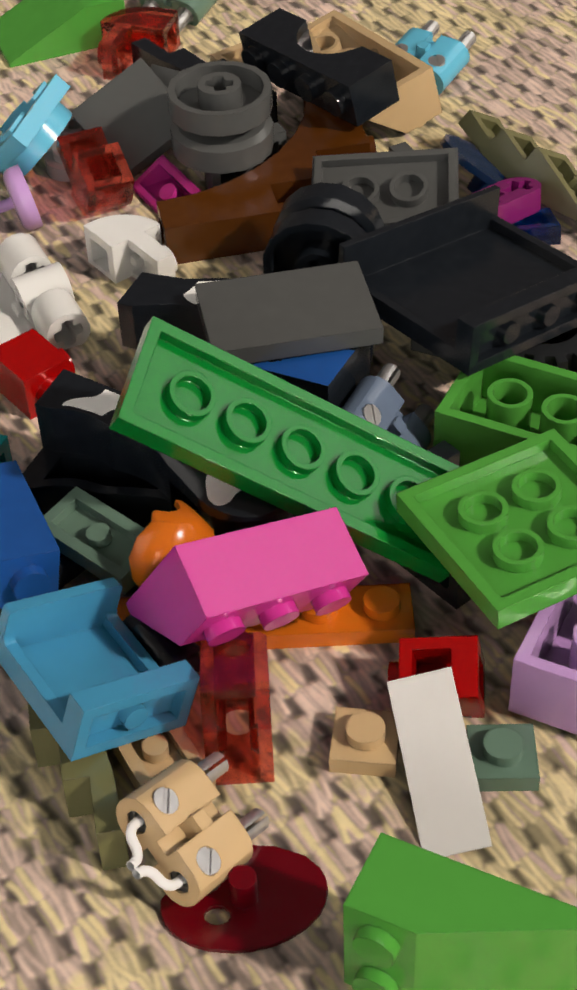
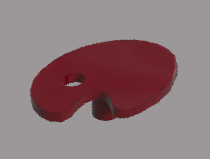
[160,845,328,954]

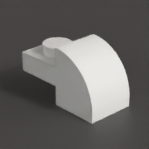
[83,214,178,284]

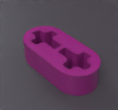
[474,177,541,224]

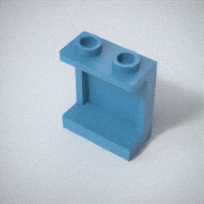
[0,577,200,762]

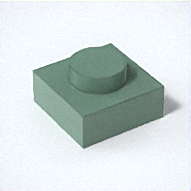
[466,724,540,792]

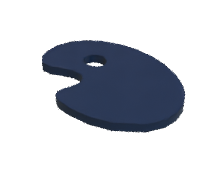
[440,134,507,193]

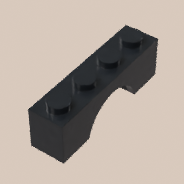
[239,8,400,127]

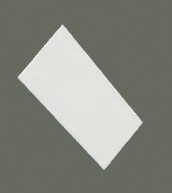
[387,667,492,857]

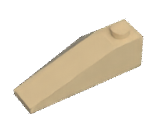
[307,9,442,134]

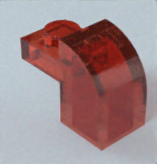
[97,7,180,80]
[56,126,135,216]

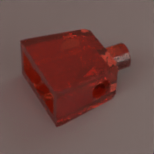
[200,631,275,785]

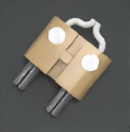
[116,751,269,907]

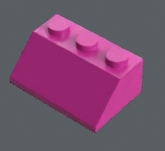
[126,507,369,646]

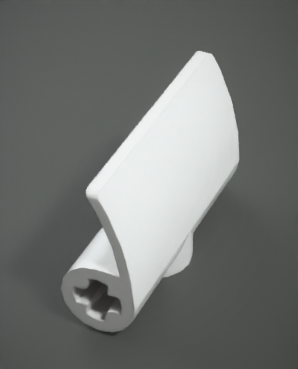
[0,233,90,350]

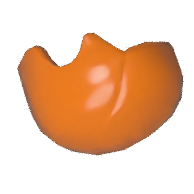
[128,500,215,587]

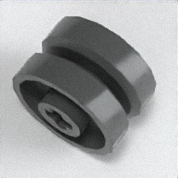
[167,61,274,174]

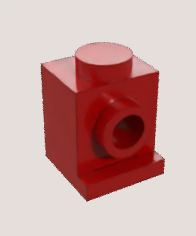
[388,635,485,718]

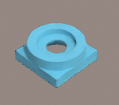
[0,74,72,176]

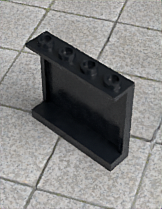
[338,185,577,376]

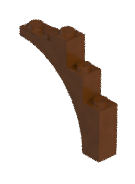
[156,100,376,264]

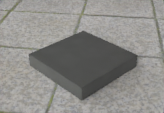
[71,58,172,180]

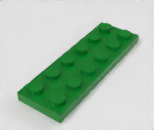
[109,316,460,583]

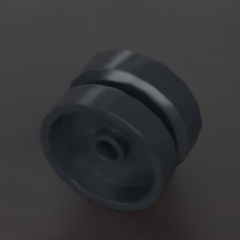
[263,182,385,274]

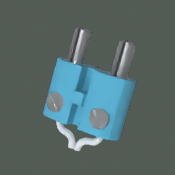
[395,20,476,95]

